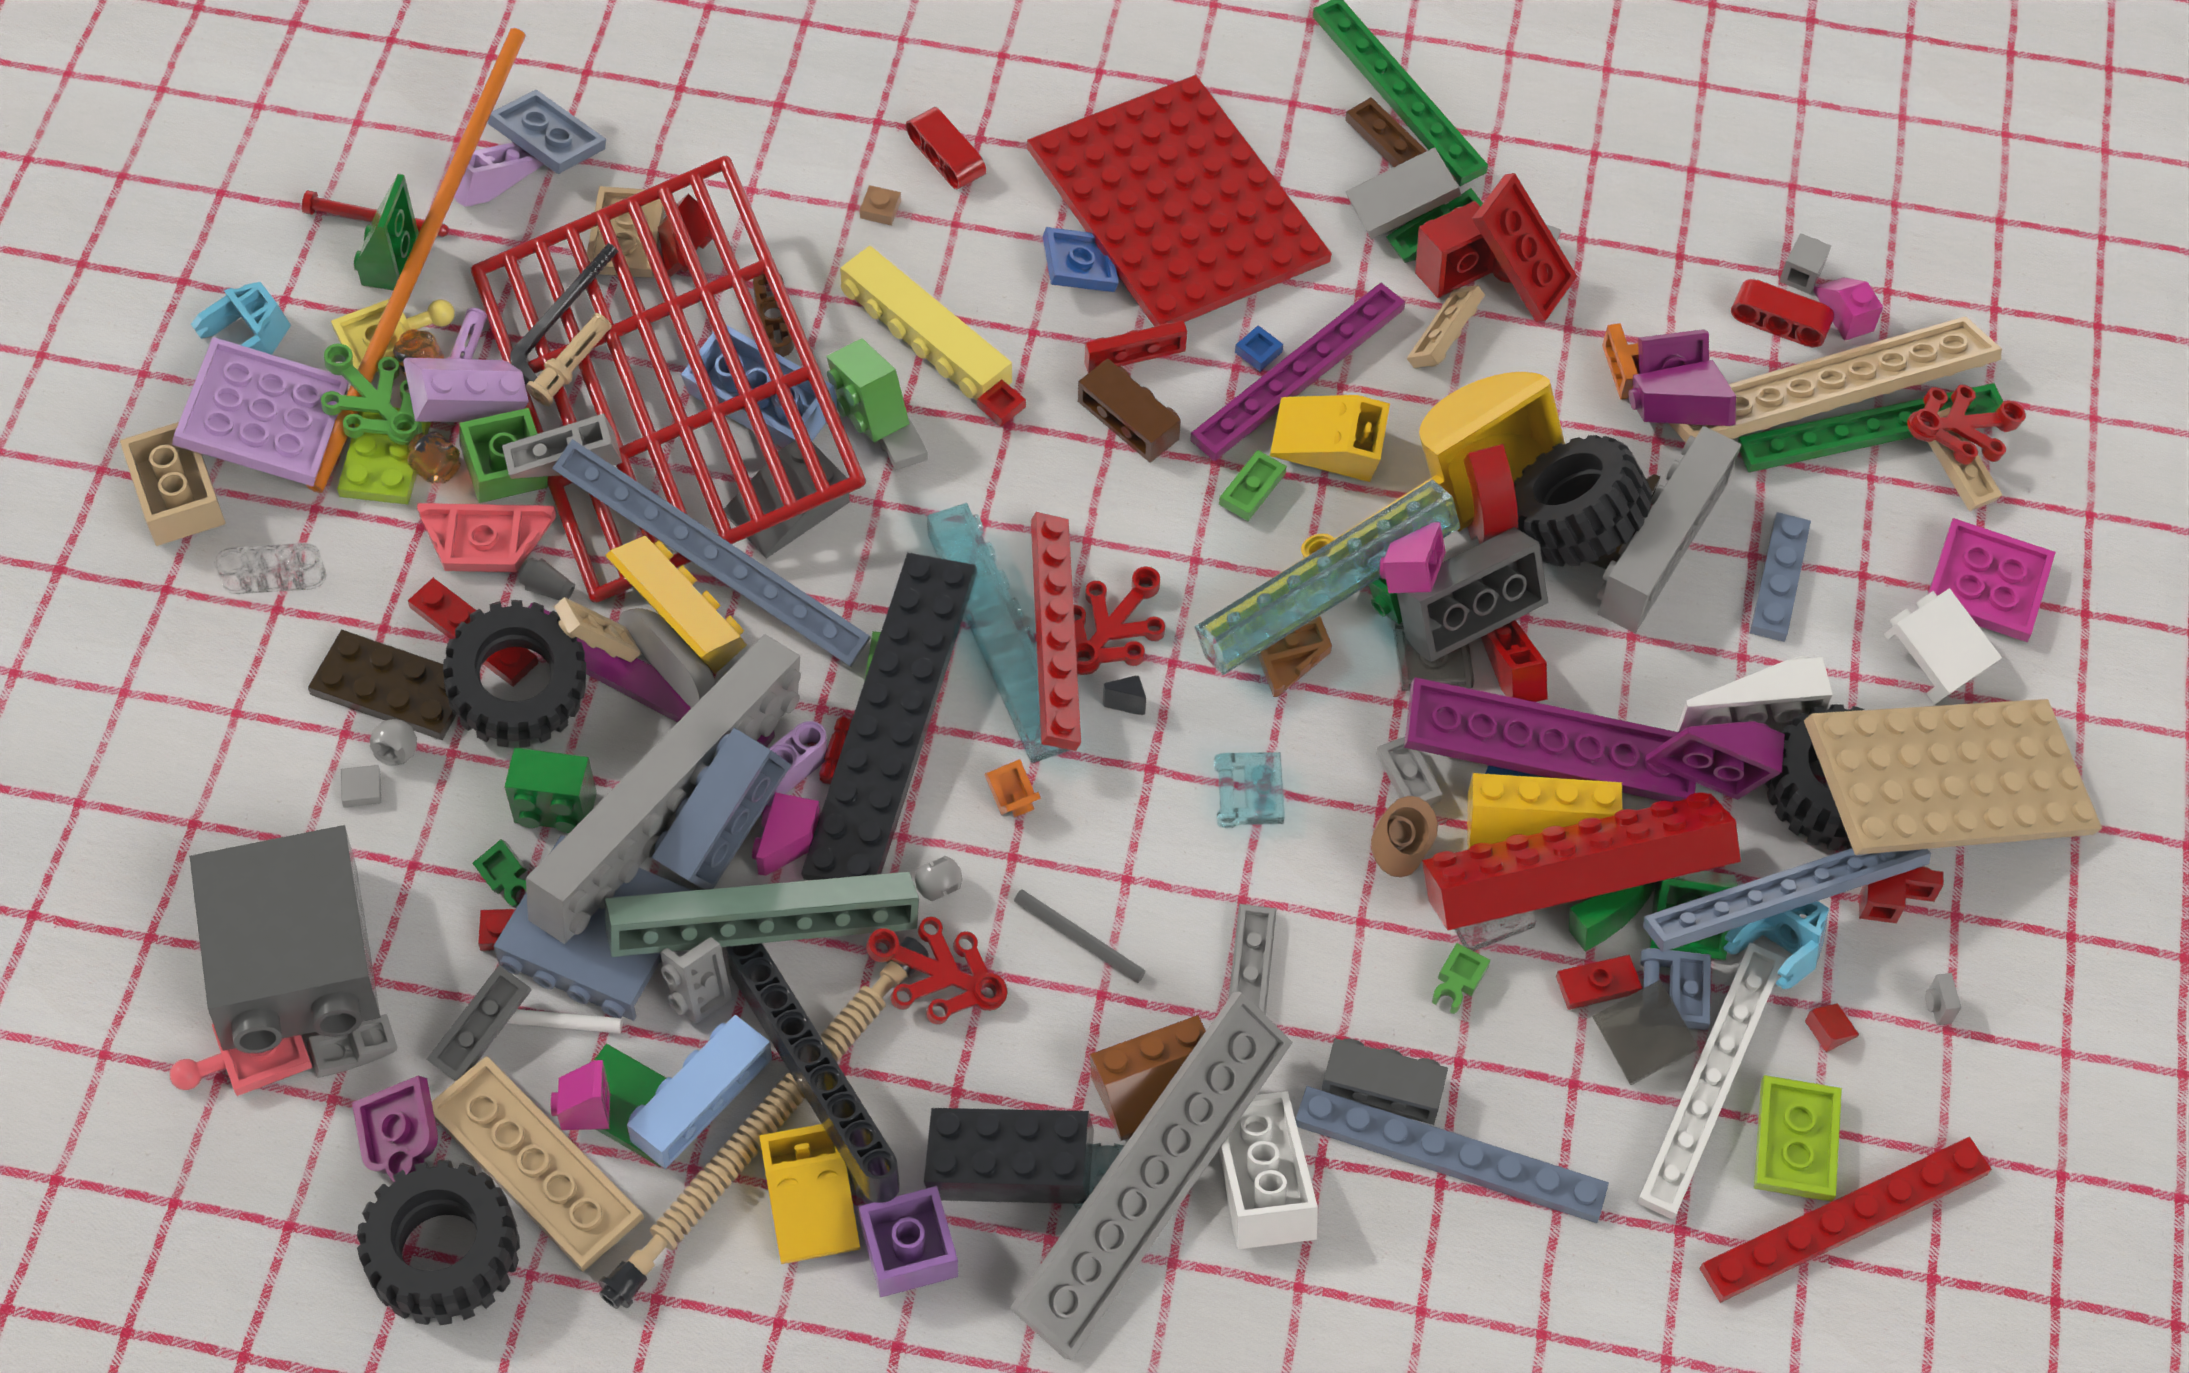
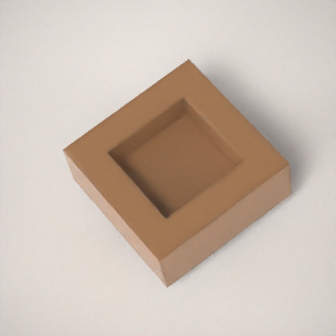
[859,185,901,226]

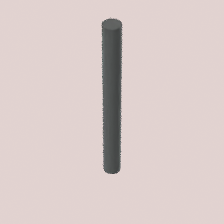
[1014,889,1146,983]

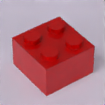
[1415,201,1495,298]

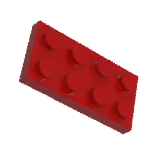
[1472,173,1578,322]

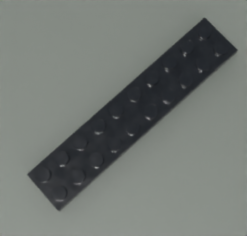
[801,552,978,881]

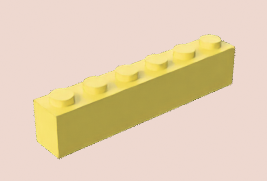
[840,245,1012,401]

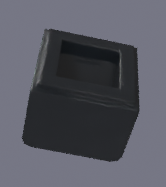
[1103,675,1146,715]

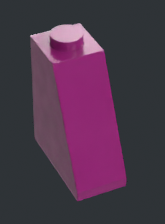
[1629,360,1736,426]

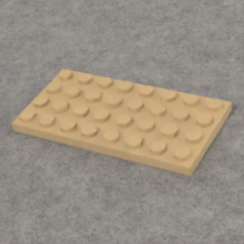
[1804,699,2102,855]

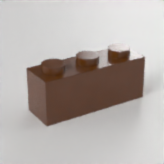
[1077,358,1181,463]

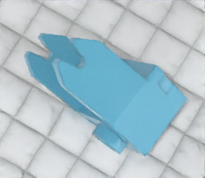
[191,282,291,355]
[1724,901,1829,989]

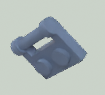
[1639,948,1711,1030]

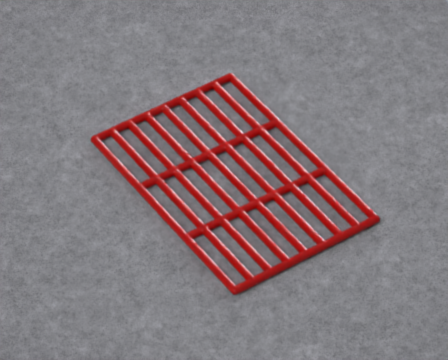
[471,156,866,603]

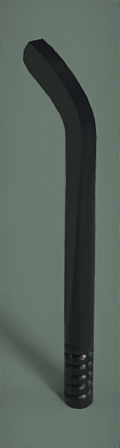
[510,243,618,386]

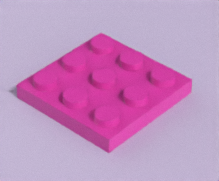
[1927,518,2056,642]

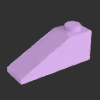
[450,142,544,207]

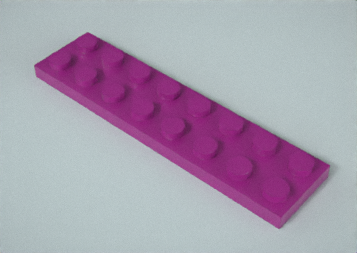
[1404,677,1696,802]

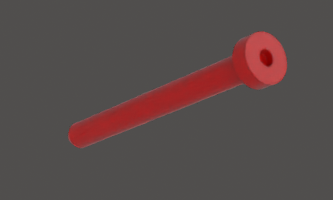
[302,190,449,237]

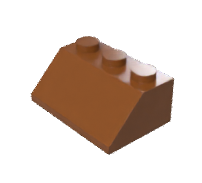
[1090,1015,1206,1141]

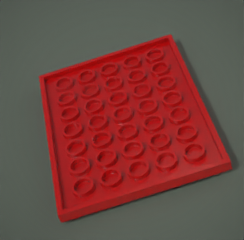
[1027,75,1332,327]

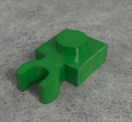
[472,839,527,908]

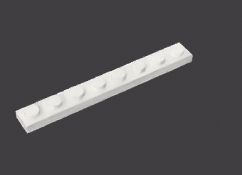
[1637,943,1785,1220]

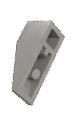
[502,413,622,479]

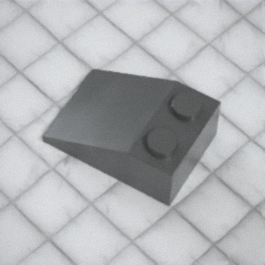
[724,440,850,559]

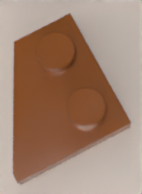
[1251,616,1332,697]

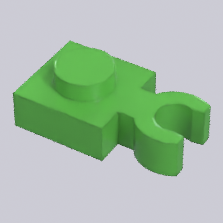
[1432,943,1491,1014]

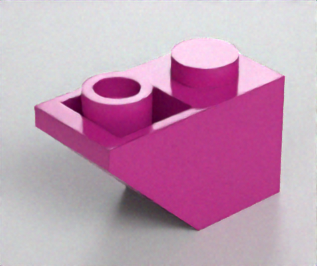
[752,792,820,876]

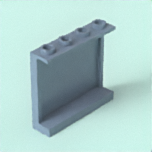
[493,835,694,1021]

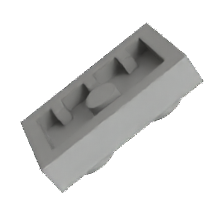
[660,937,732,1024]

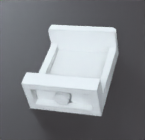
[1884,588,2002,705]

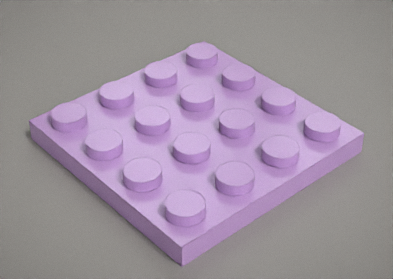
[172,337,349,486]

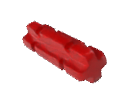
[819,716,852,784]

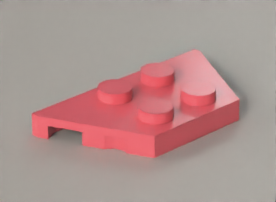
[417,503,556,572]

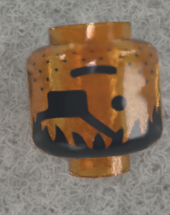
[393,329,444,378]
[407,431,461,484]

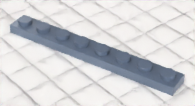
[1643,848,1931,952]
[1295,1086,1609,1223]

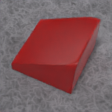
[1805,1003,1859,1052]

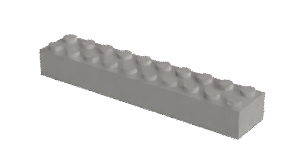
[526,634,801,944]

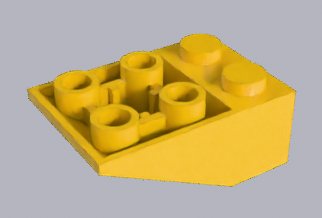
[1269,395,1390,482]
[759,1124,860,1264]

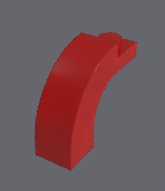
[1463,444,1518,544]

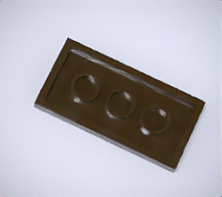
[308,629,456,741]

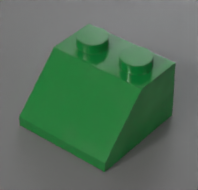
[1650,871,1738,960]

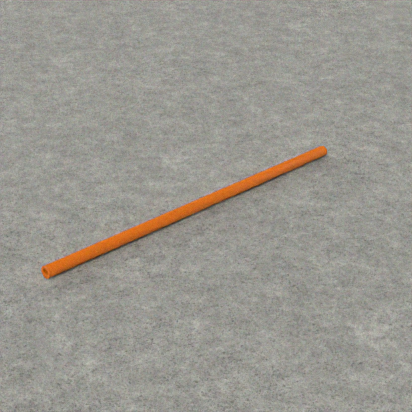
[306,28,526,493]

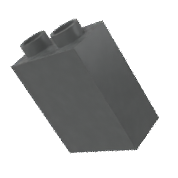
[189,825,381,1053]

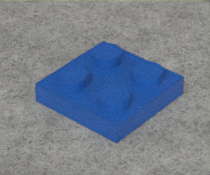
[1042,227,1119,292]

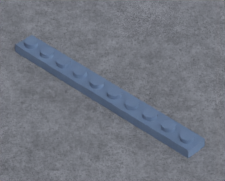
[552,439,871,667]

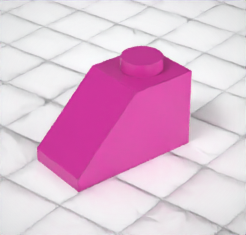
[1813,277,1883,341]
[1380,522,1446,593]
[551,1060,610,1130]

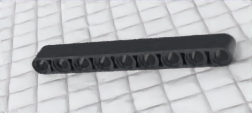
[726,943,900,1203]

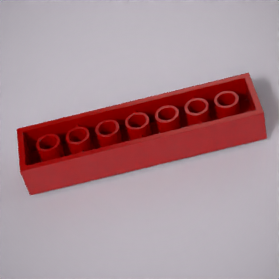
[1422,792,1741,931]

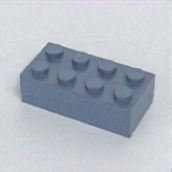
[652,728,791,890]

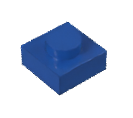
[1235,325,1284,372]

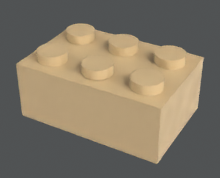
[120,422,226,546]

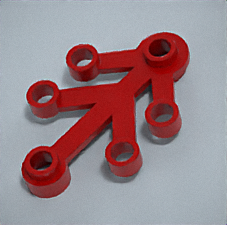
[1907,385,2026,465]
[1074,566,1165,675]
[866,916,1008,1025]

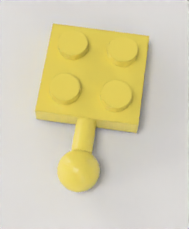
[331,299,455,371]

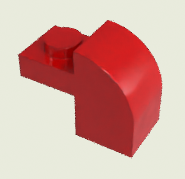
[1859,866,1944,924]

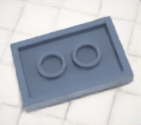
[488,90,606,174]

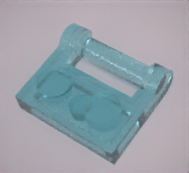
[1214,752,1285,828]

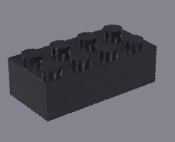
[924,1108,1094,1204]

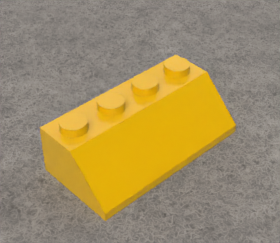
[605,536,747,674]
[1467,773,1623,850]

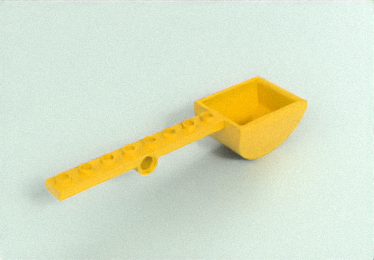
[1202,372,1565,654]

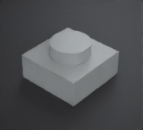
[1925,973,1962,1025]

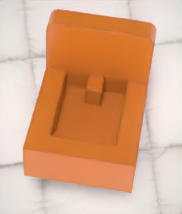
[984,759,1041,818]

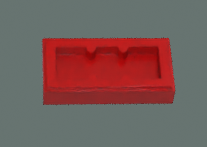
[1556,954,1642,1010]

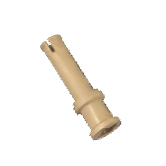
[525,313,612,407]

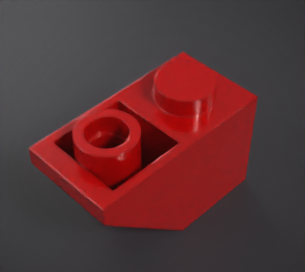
[658,193,713,277]

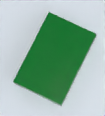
[594,1043,666,1167]

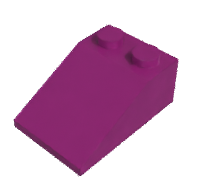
[1645,721,1785,800]

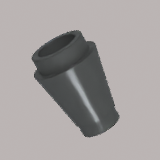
[519,558,575,600]

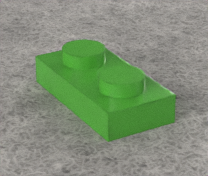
[1219,450,1287,521]

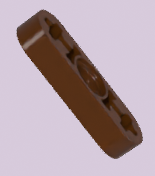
[753,273,794,357]

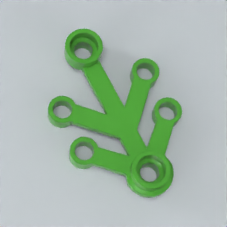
[321,343,422,445]

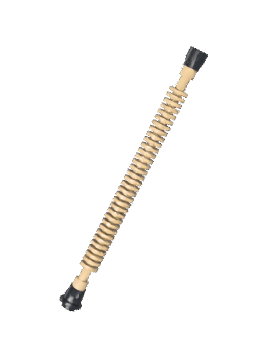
[598,936,929,1309]

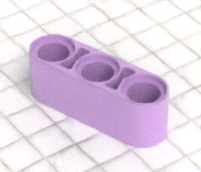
[763,721,827,811]

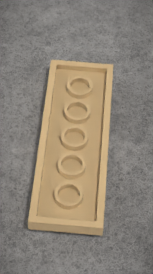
[432,1056,644,1272]

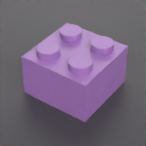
[859,1186,958,1298]

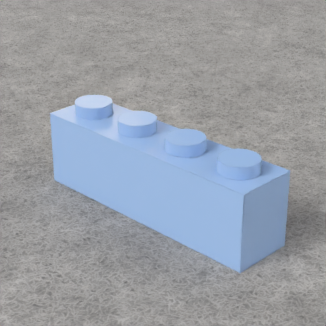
[627,1015,772,1169]

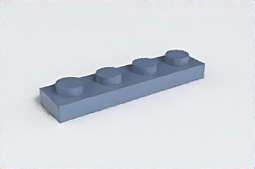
[1750,512,1811,642]

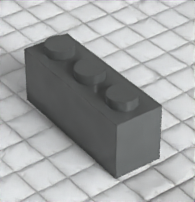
[1322,1038,1448,1125]

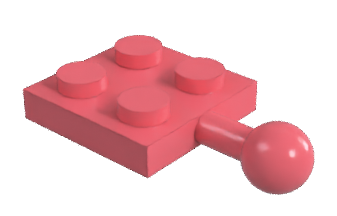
[170,1024,313,1096]

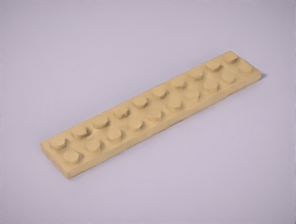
[1668,316,2002,442]

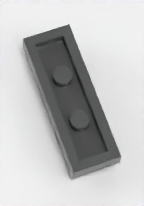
[426,965,532,1081]

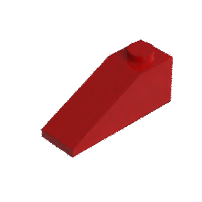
[1481,620,1548,702]

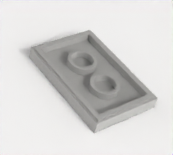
[1345,147,1461,240]

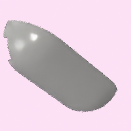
[618,608,716,708]

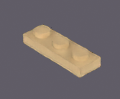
[1407,285,1485,368]
[1928,408,2002,512]
[553,597,642,662]

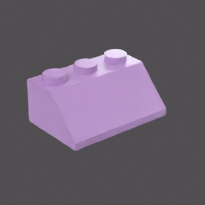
[403,358,529,422]

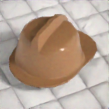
[1371,796,1438,878]

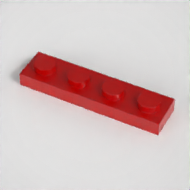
[407,577,539,687]

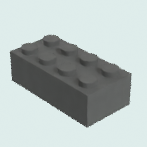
[1397,527,1549,662]

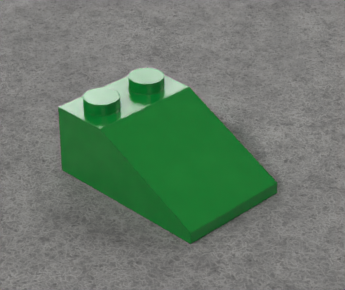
[354,174,419,290]

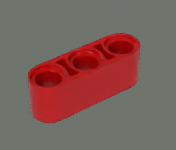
[906,107,986,190]
[1731,279,1834,348]

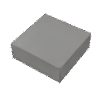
[341,765,381,807]

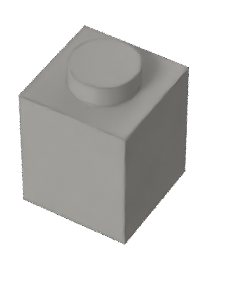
[1779,233,1831,294]

